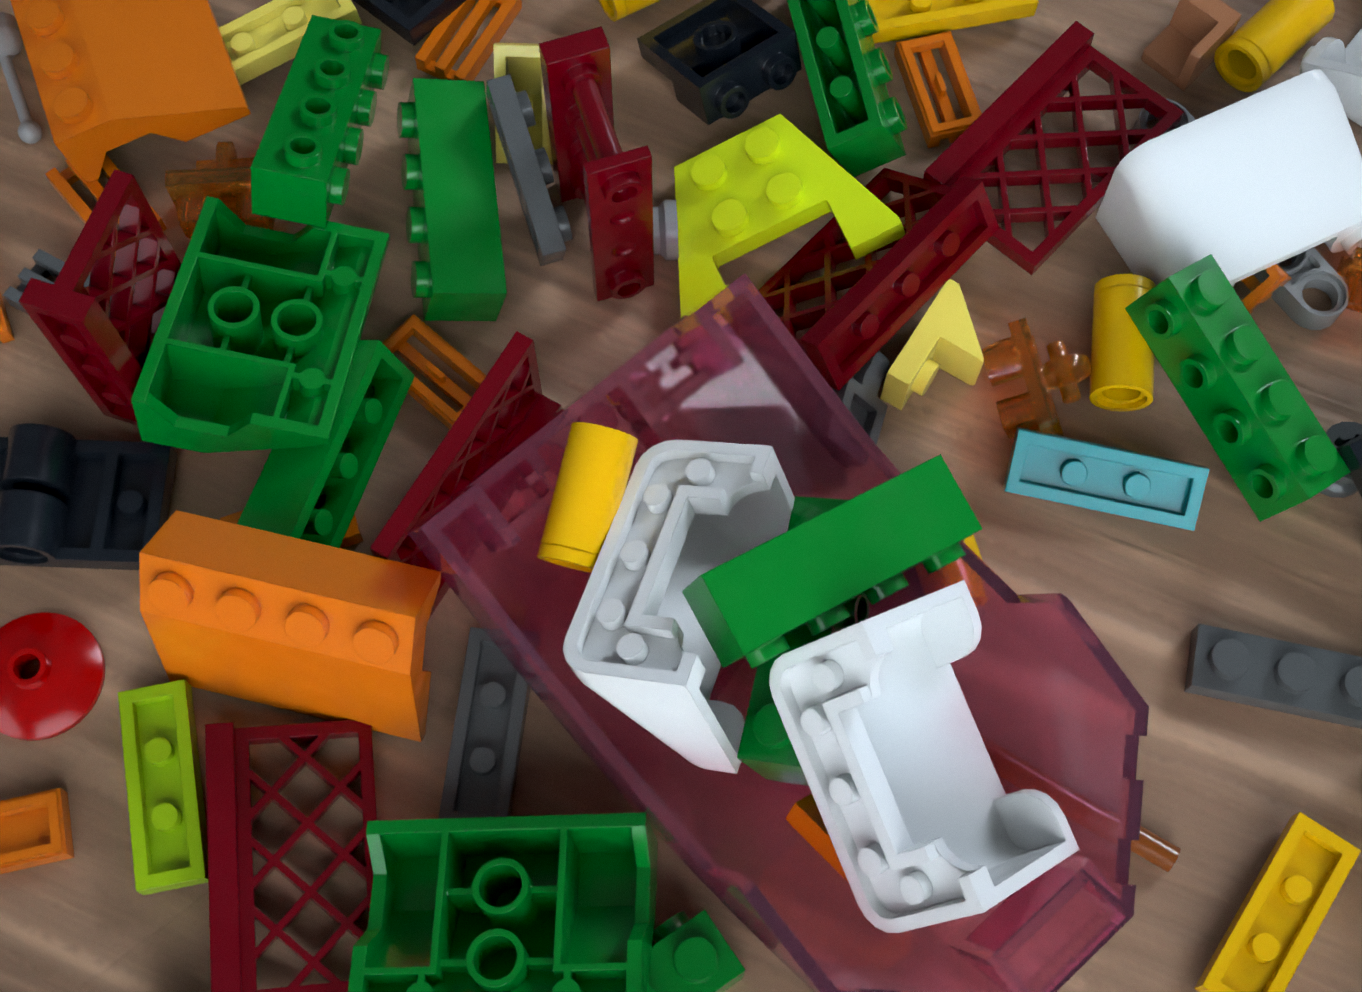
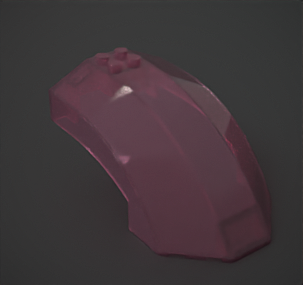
[408,273,1149,992]

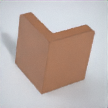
[1141,0,1242,91]

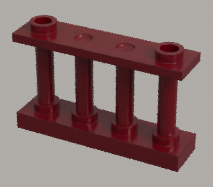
[539,26,654,302]

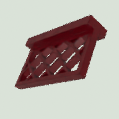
[923,21,1184,275]
[728,168,999,391]
[19,169,181,426]
[370,331,563,618]
[205,720,377,992]

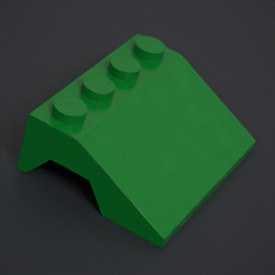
[131,196,390,453]
[348,812,658,992]

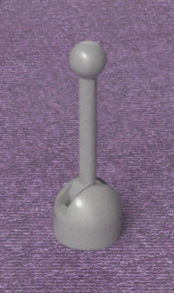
[0,12,42,144]

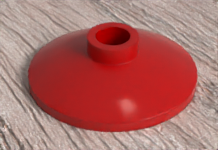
[0,612,105,741]

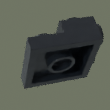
[637,0,802,125]

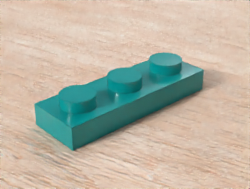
[1003,427,1210,531]

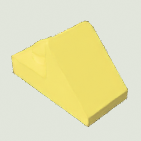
[880,279,984,410]

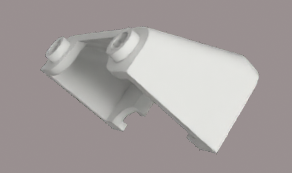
[1095,69,1362,287]
[563,439,795,774]
[769,580,1080,933]

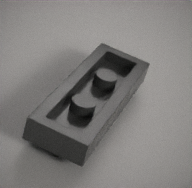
[486,74,573,266]
[1184,624,1362,729]
[438,627,538,819]

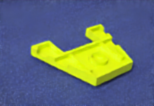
[674,114,906,341]

